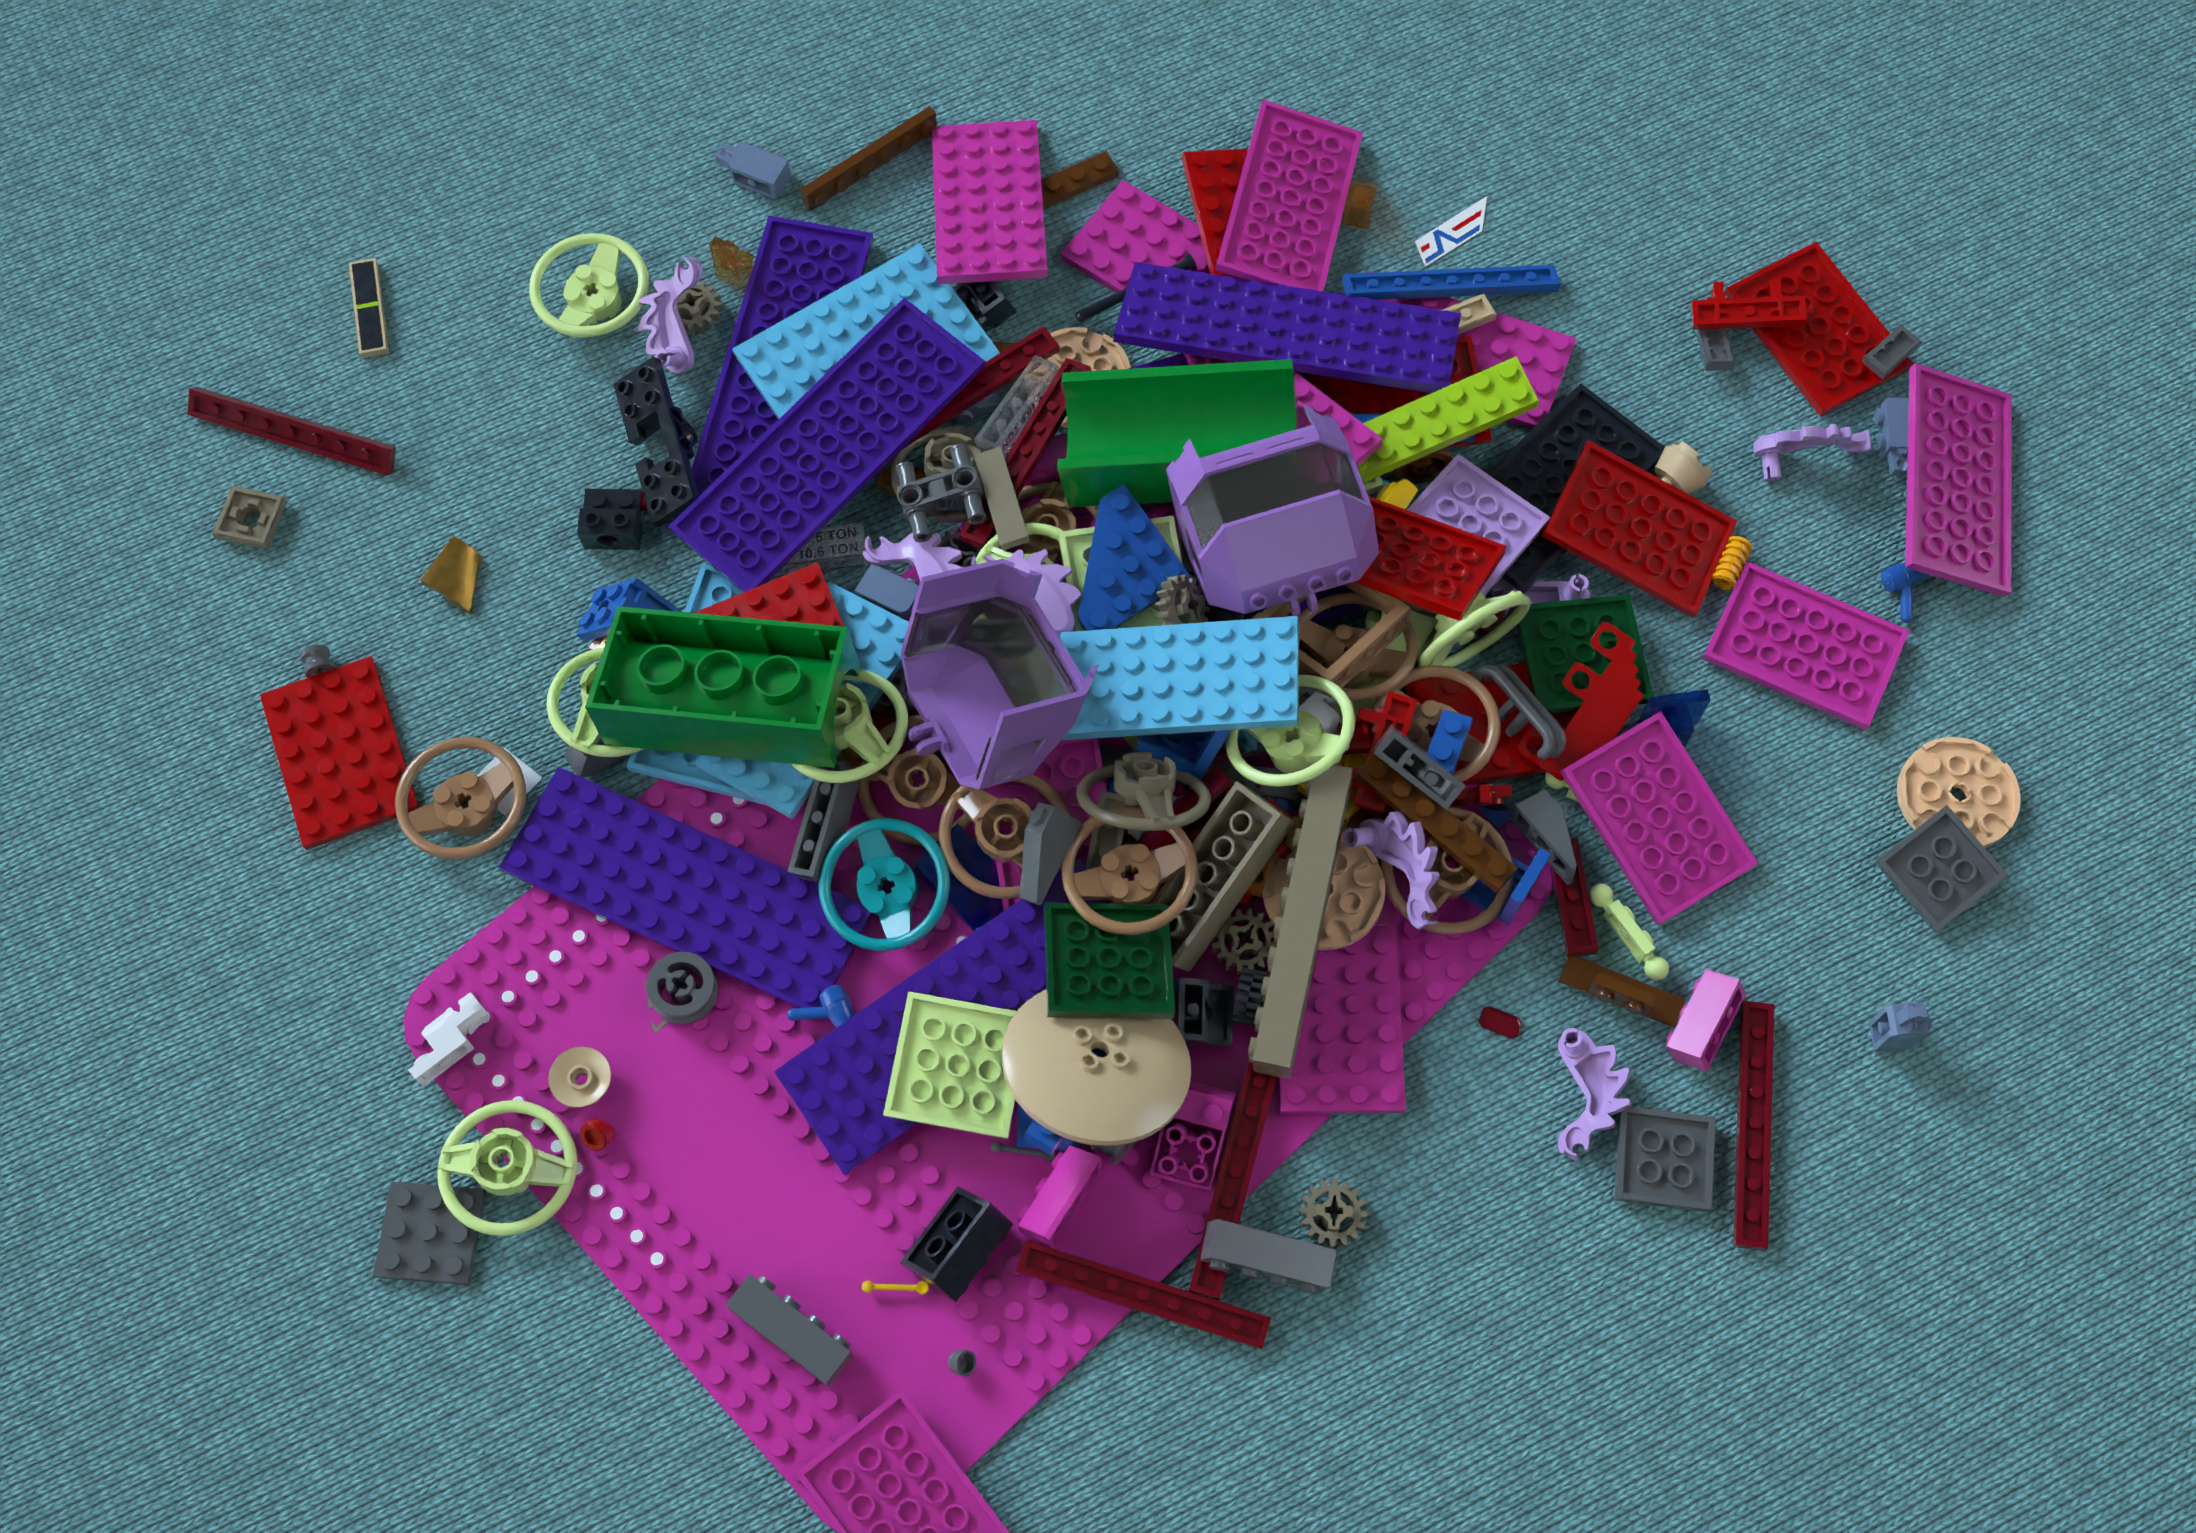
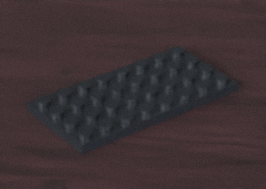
[1486,384,1665,594]

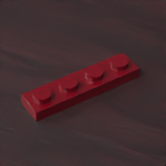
[1550,838,1599,957]

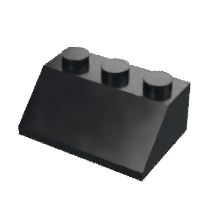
[900,1186,1013,1302]

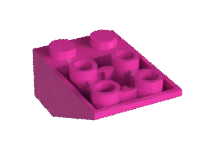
[1150,1081,1236,1191]

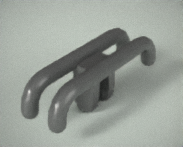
[1471,664,1566,760]

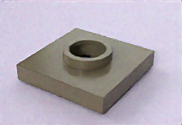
[212,486,288,550]

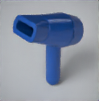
[1881,563,1930,623]
[787,985,856,1028]

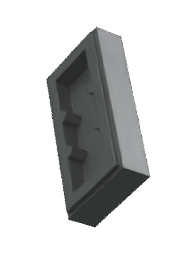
[1862,324,1922,379]
[1696,329,1735,371]

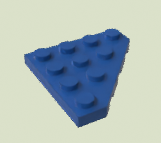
[1077,484,1191,631]

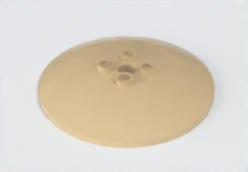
[1002,990,1191,1146]

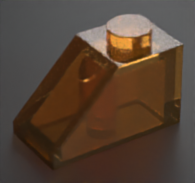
[1342,177,1379,229]

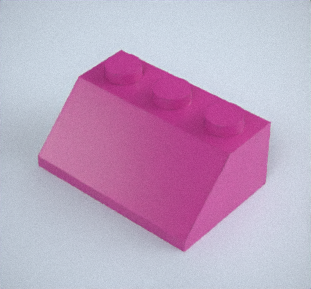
[1017,1145,1102,1249]

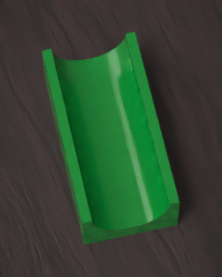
[1057,359,1298,507]
[585,606,861,768]

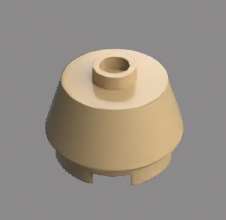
[1655,441,1713,494]

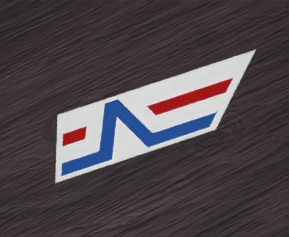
[1415,196,1487,267]

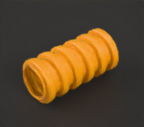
[1712,536,1753,590]

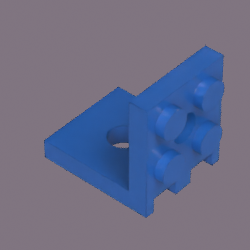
[576,578,682,641]
[1136,730,1231,780]
[1459,843,1551,926]

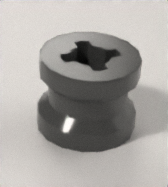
[300,645,335,678]

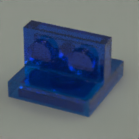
[1638,689,1711,748]

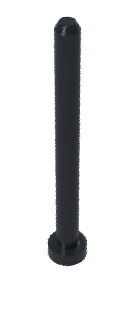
[1075,253,1197,322]

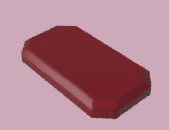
[1478,1006,1522,1039]

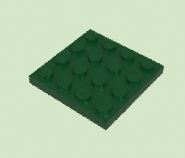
[1515,594,1654,714]
[1044,902,1175,1019]

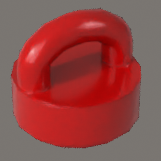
[580,1118,615,1151]

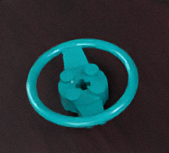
[819,818,950,951]

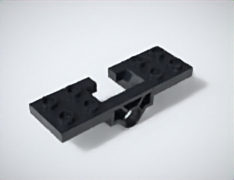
[613,356,699,527]

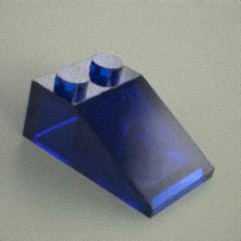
[914,823,1004,932]

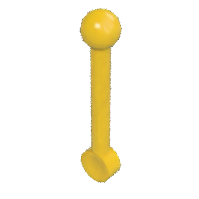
[862,1280,929,1295]

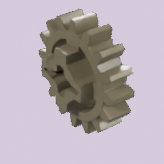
[677,280,723,336]
[1155,574,1210,625]
[1212,908,1277,975]
[1298,1178,1368,1249]

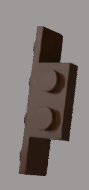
[1559,956,1685,1028]

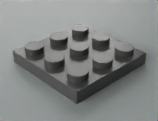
[1875,805,2008,932]
[1614,1107,1716,1212]
[373,1182,487,1286]

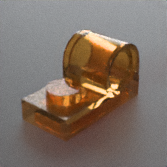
[709,237,754,288]

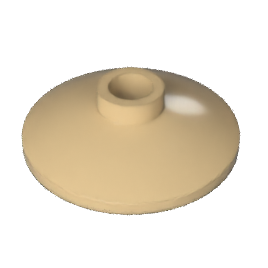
[548,1047,611,1108]

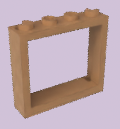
[1253,582,1410,698]

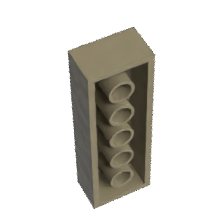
[1150,781,1295,972]

